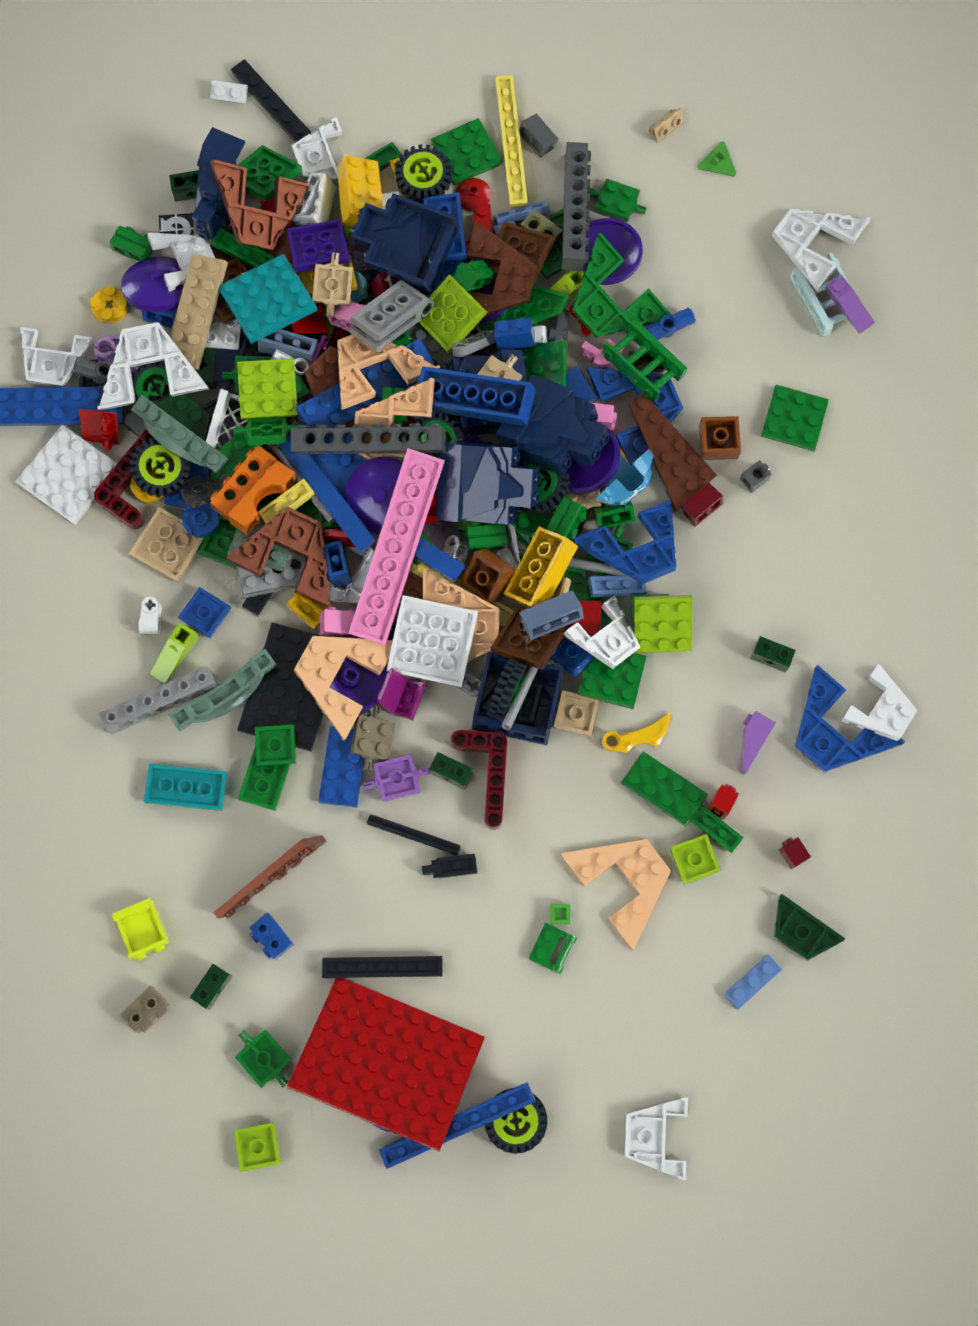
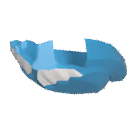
[595,449,654,506]

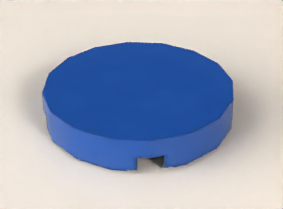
[182,500,220,538]

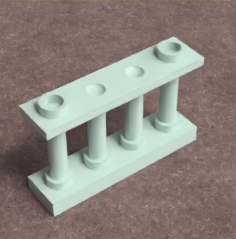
[790,252,850,337]

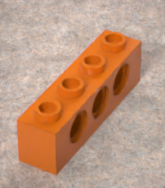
[210,446,276,521]

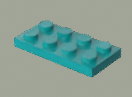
[144,764,228,811]

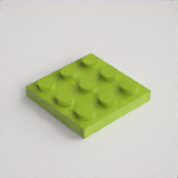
[419,274,488,353]
[237,359,298,420]
[634,595,693,653]

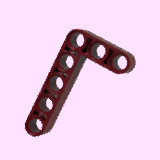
[94,430,154,529]
[451,730,507,830]

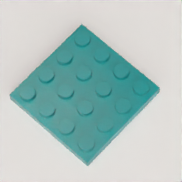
[219,254,318,344]

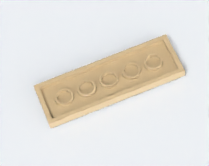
[170,254,228,370]

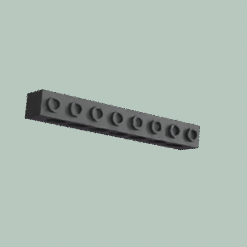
[561,142,591,271]
[291,423,446,454]

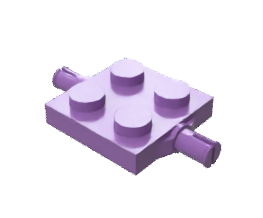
[364,755,430,802]

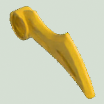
[601,712,671,753]

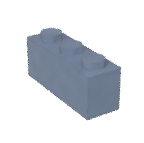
[258,329,317,365]
[519,590,584,640]

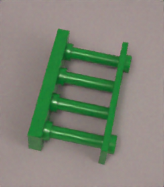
[601,319,688,402]

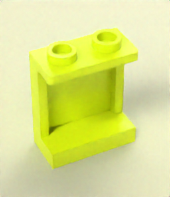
[112,898,170,961]

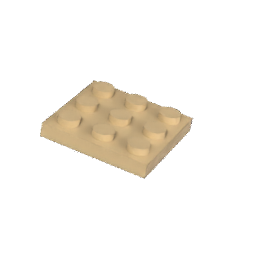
[129,507,205,583]

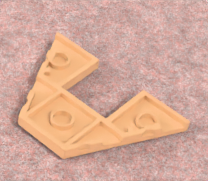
[337,335,441,410]
[355,378,434,462]
[421,568,500,683]
[294,636,393,741]
[561,839,671,950]

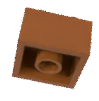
[698,416,741,460]
[460,548,516,603]

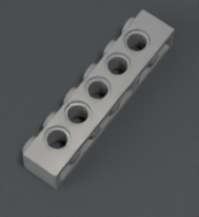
[99,666,217,735]

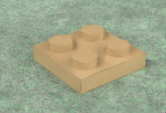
[553,690,599,737]

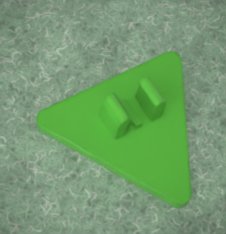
[698,141,736,177]

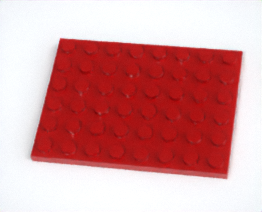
[287,978,485,1152]

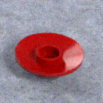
[456,178,491,211]

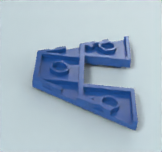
[586,366,683,466]
[572,500,676,584]
[795,664,905,772]

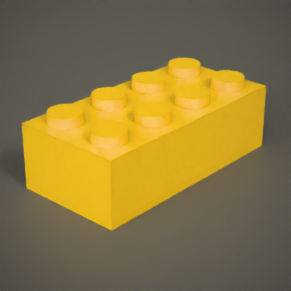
[337,154,383,228]
[503,526,578,608]

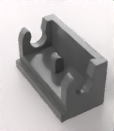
[519,113,558,158]

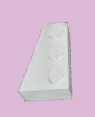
[291,172,337,227]

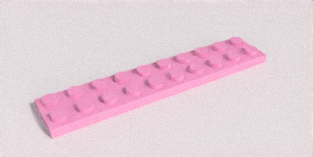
[348,448,445,645]

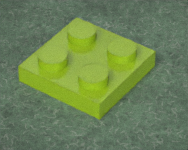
[670,834,721,885]
[234,1122,282,1172]

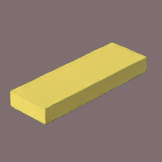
[258,478,316,524]

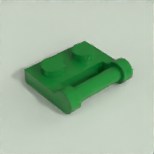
[528,922,577,974]

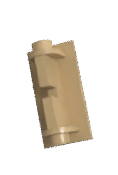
[648,108,684,143]

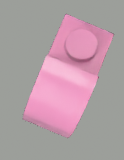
[580,339,624,369]

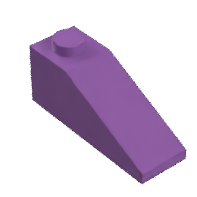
[826,275,875,334]
[741,711,776,774]

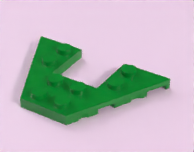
[572,233,672,338]

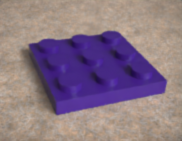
[287,219,350,273]

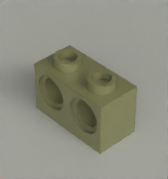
[520,209,563,252]

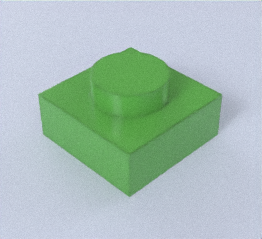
[550,904,570,925]

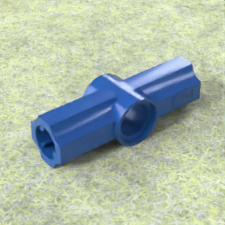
[645,307,696,340]

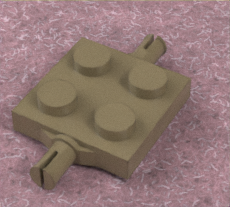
[350,705,395,771]

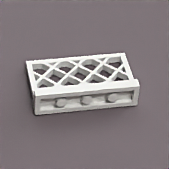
[205,389,248,449]

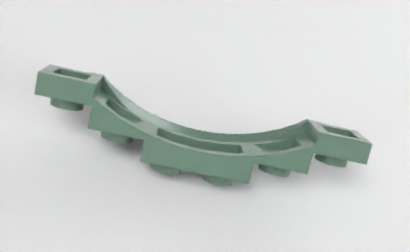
[131,395,229,474]
[168,649,277,731]

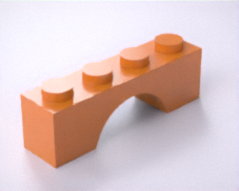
[228,460,297,535]

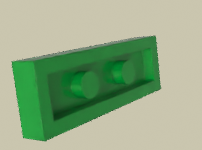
[690,805,744,853]

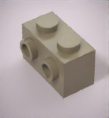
[120,986,170,1033]

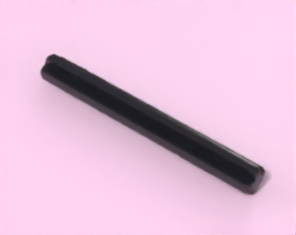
[367,814,461,855]

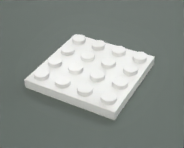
[15,425,117,525]
[386,595,478,687]

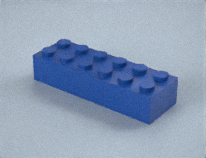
[418,366,536,426]

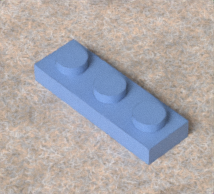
[493,201,550,225]
[588,576,647,597]
[724,954,782,1010]

